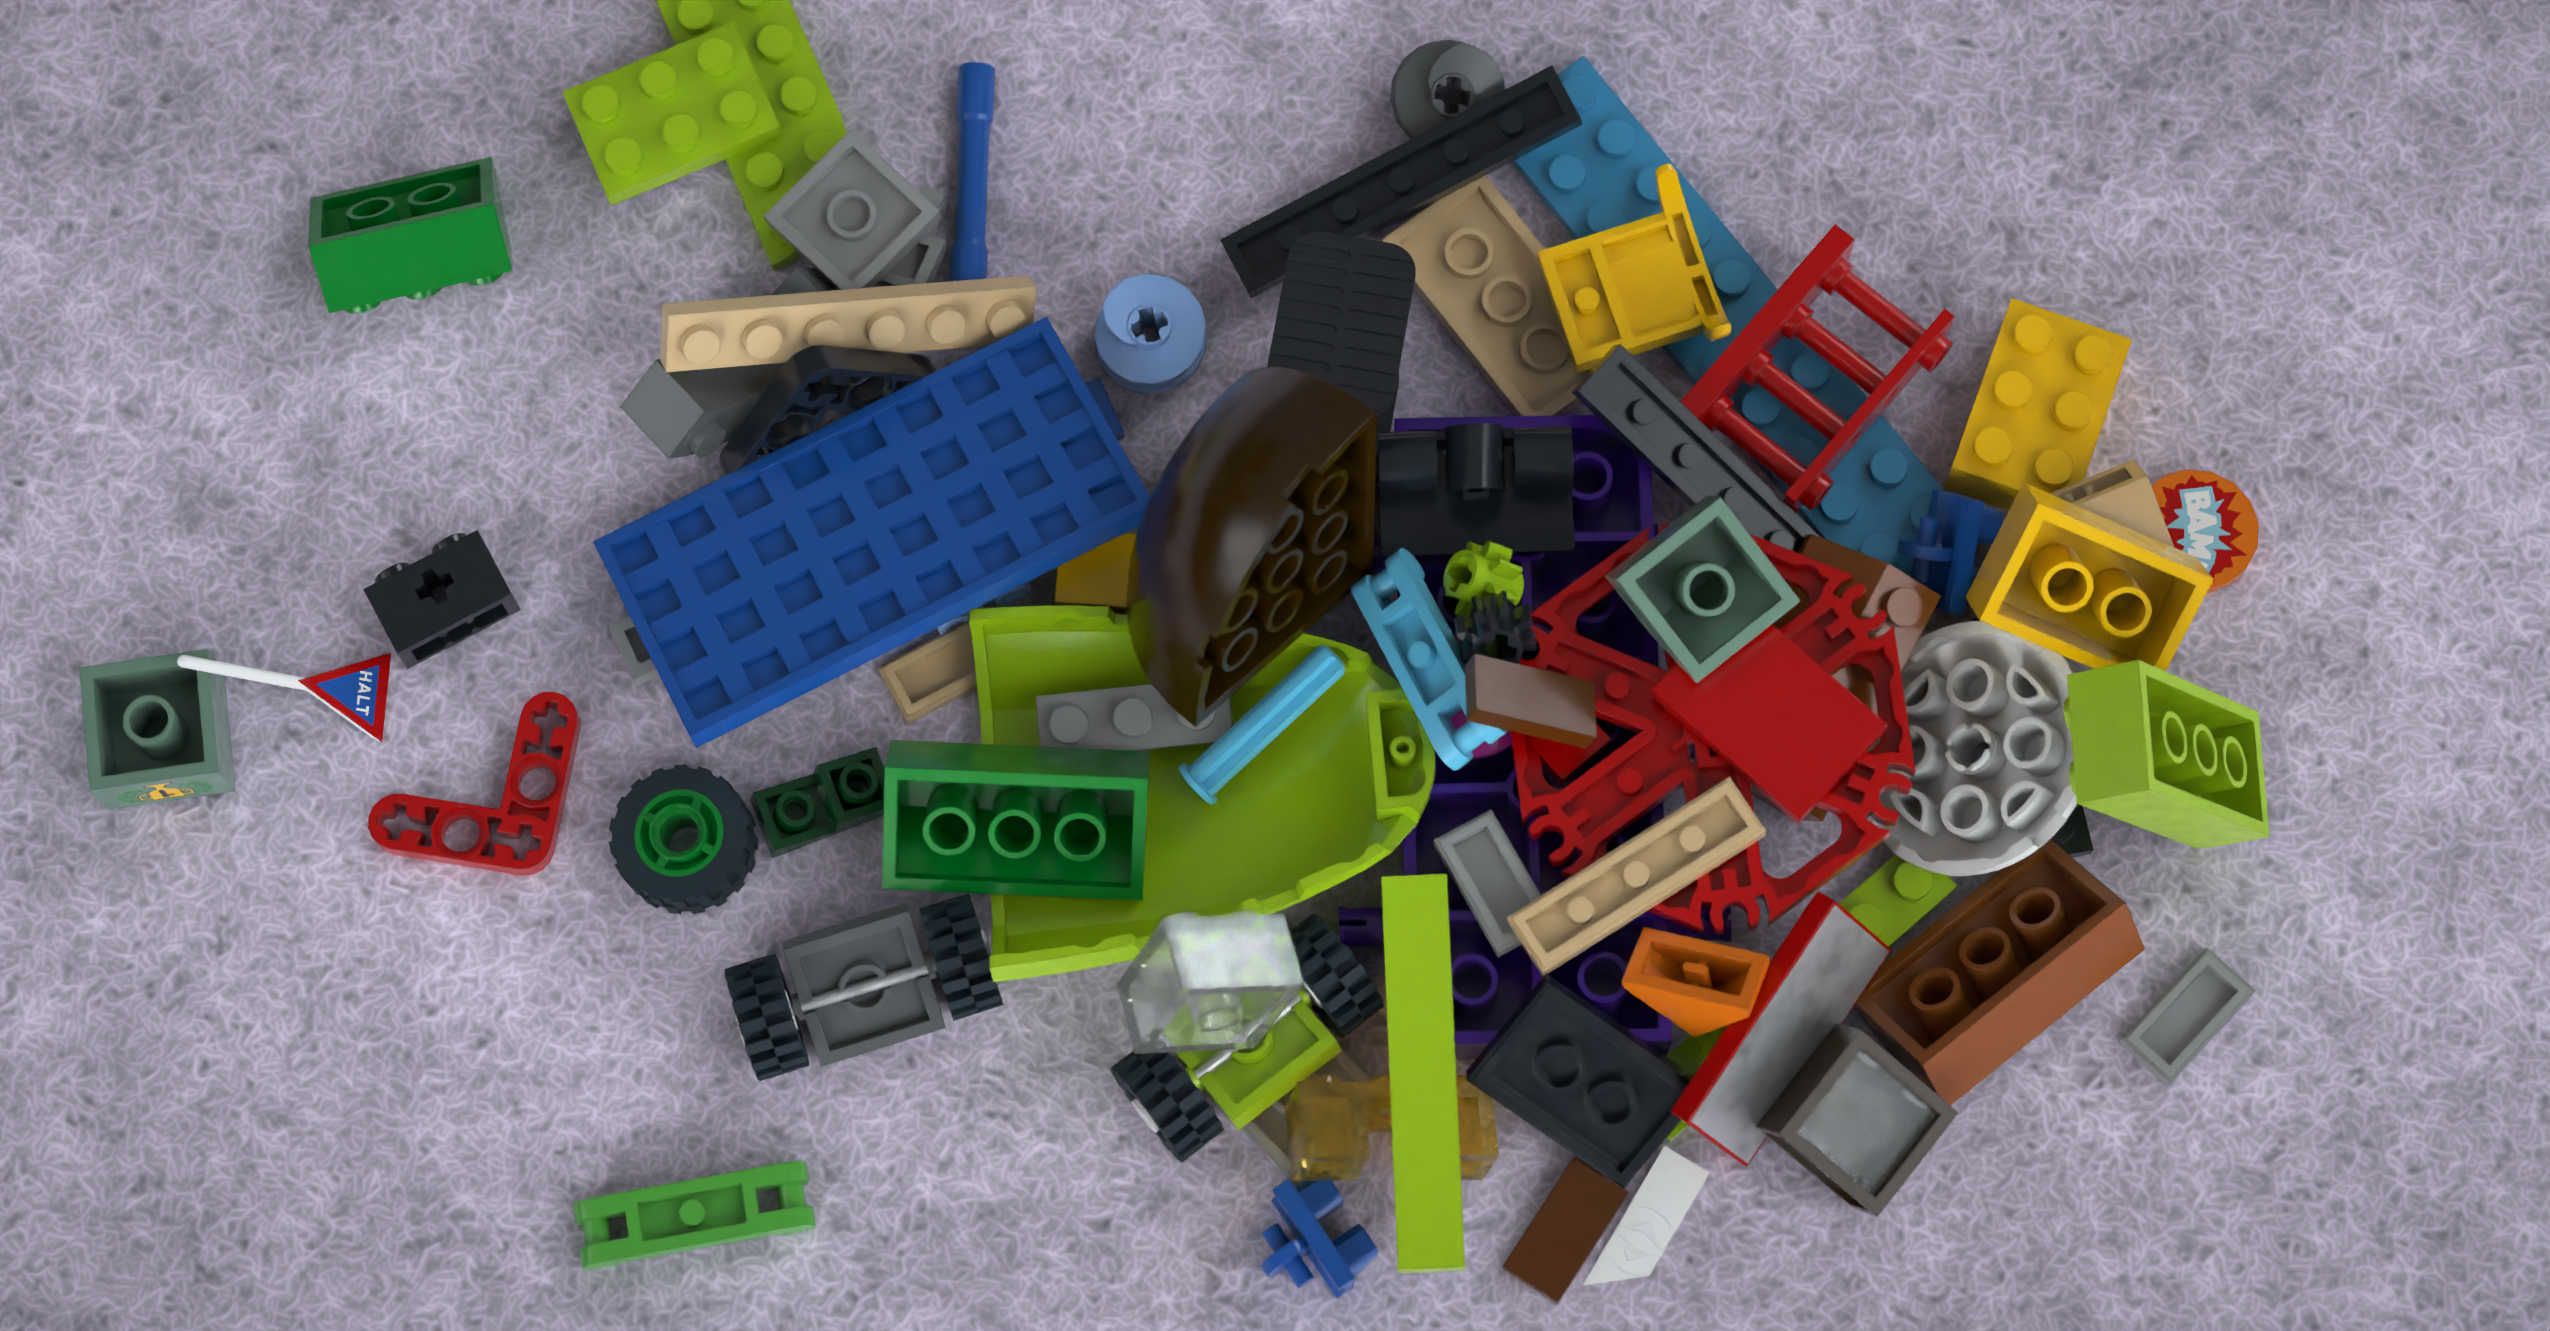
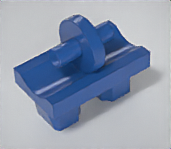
[1897,489,2004,615]
[1261,1172,1379,1299]

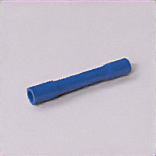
[949,62,995,281]

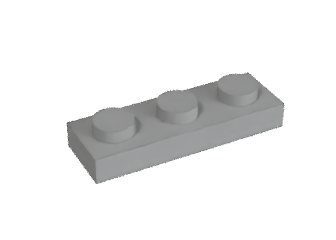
[1036,684,1234,751]

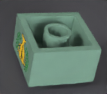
[79,649,236,810]

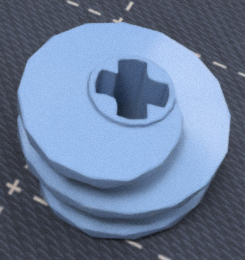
[1094,274,1207,394]

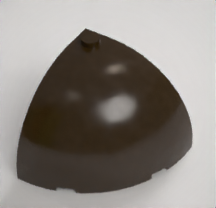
[1126,367,1377,727]

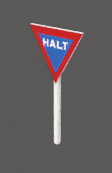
[177,653,391,742]

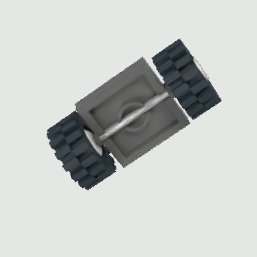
[724,893,1003,1081]

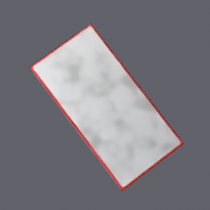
[1671,891,1892,1167]

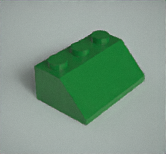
[308,157,513,314]

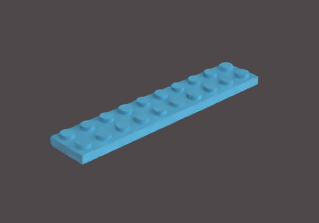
[1510,55,1944,575]

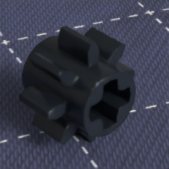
[1454,591,1537,664]

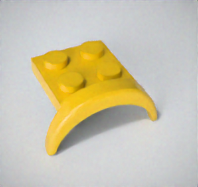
[1538,163,1732,373]

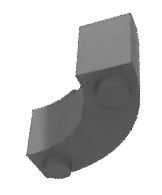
[620,267,837,458]

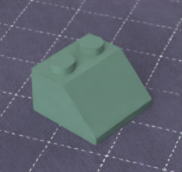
[1605,496,1800,683]

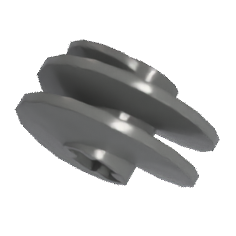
[1390,40,1505,139]

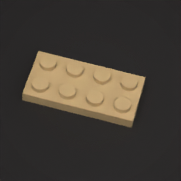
[1382,175,1593,416]

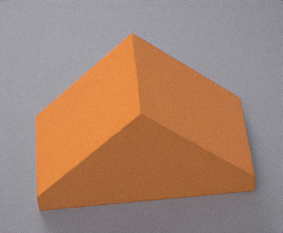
[1622,927,1770,1037]

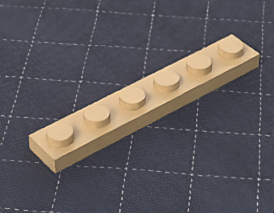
[660,275,1036,372]

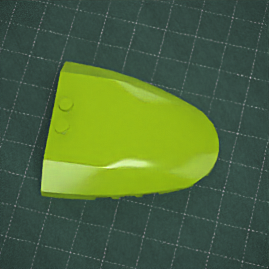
[969,605,1436,982]

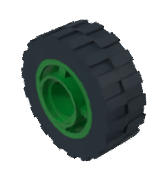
[609,765,758,915]

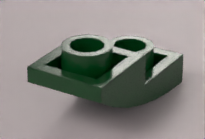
[750,747,885,859]

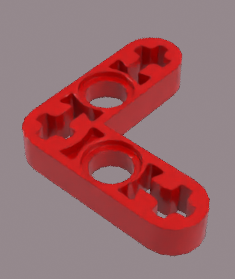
[368,692,581,875]

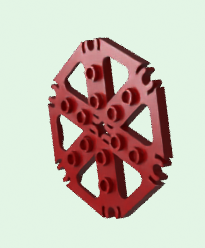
[1511,523,1916,935]

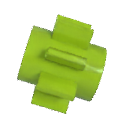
[1443,540,1524,617]

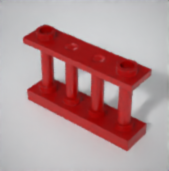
[1680,224,1955,513]

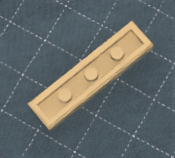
[1507,777,1766,977]

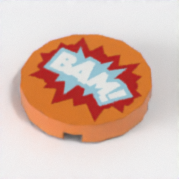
[2152,469,2259,594]

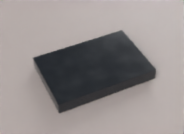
[1466,973,1693,1189]

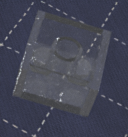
[1117,910,1304,1054]

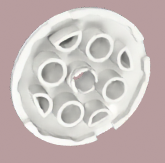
[1867,621,2077,876]

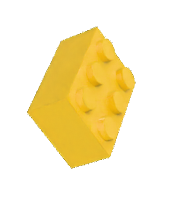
[1943,298,2132,511]
[1965,482,2214,671]

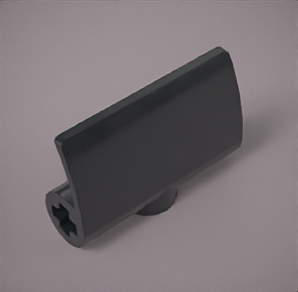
[1378,423,1575,557]

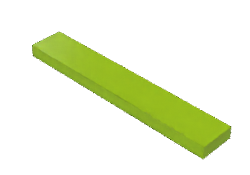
[1381,874,1465,1273]

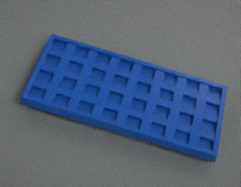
[593,317,1150,748]

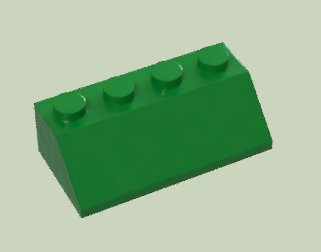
[882,740,1150,901]

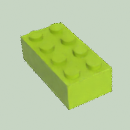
[2064,660,2270,848]

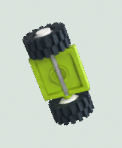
[1110,913,1385,1162]

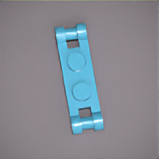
[1351,548,1508,770]

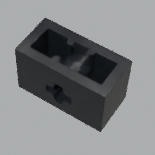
[363,530,521,669]

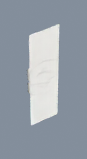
[1583,1146,1710,1286]

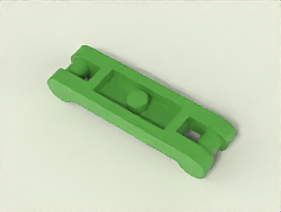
[573,1161,816,1270]

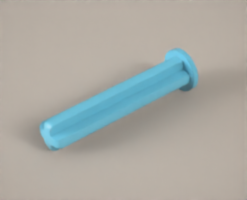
[1178,645,1345,805]

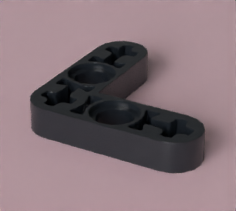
[719,345,936,475]

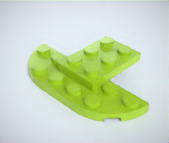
[562,0,847,272]

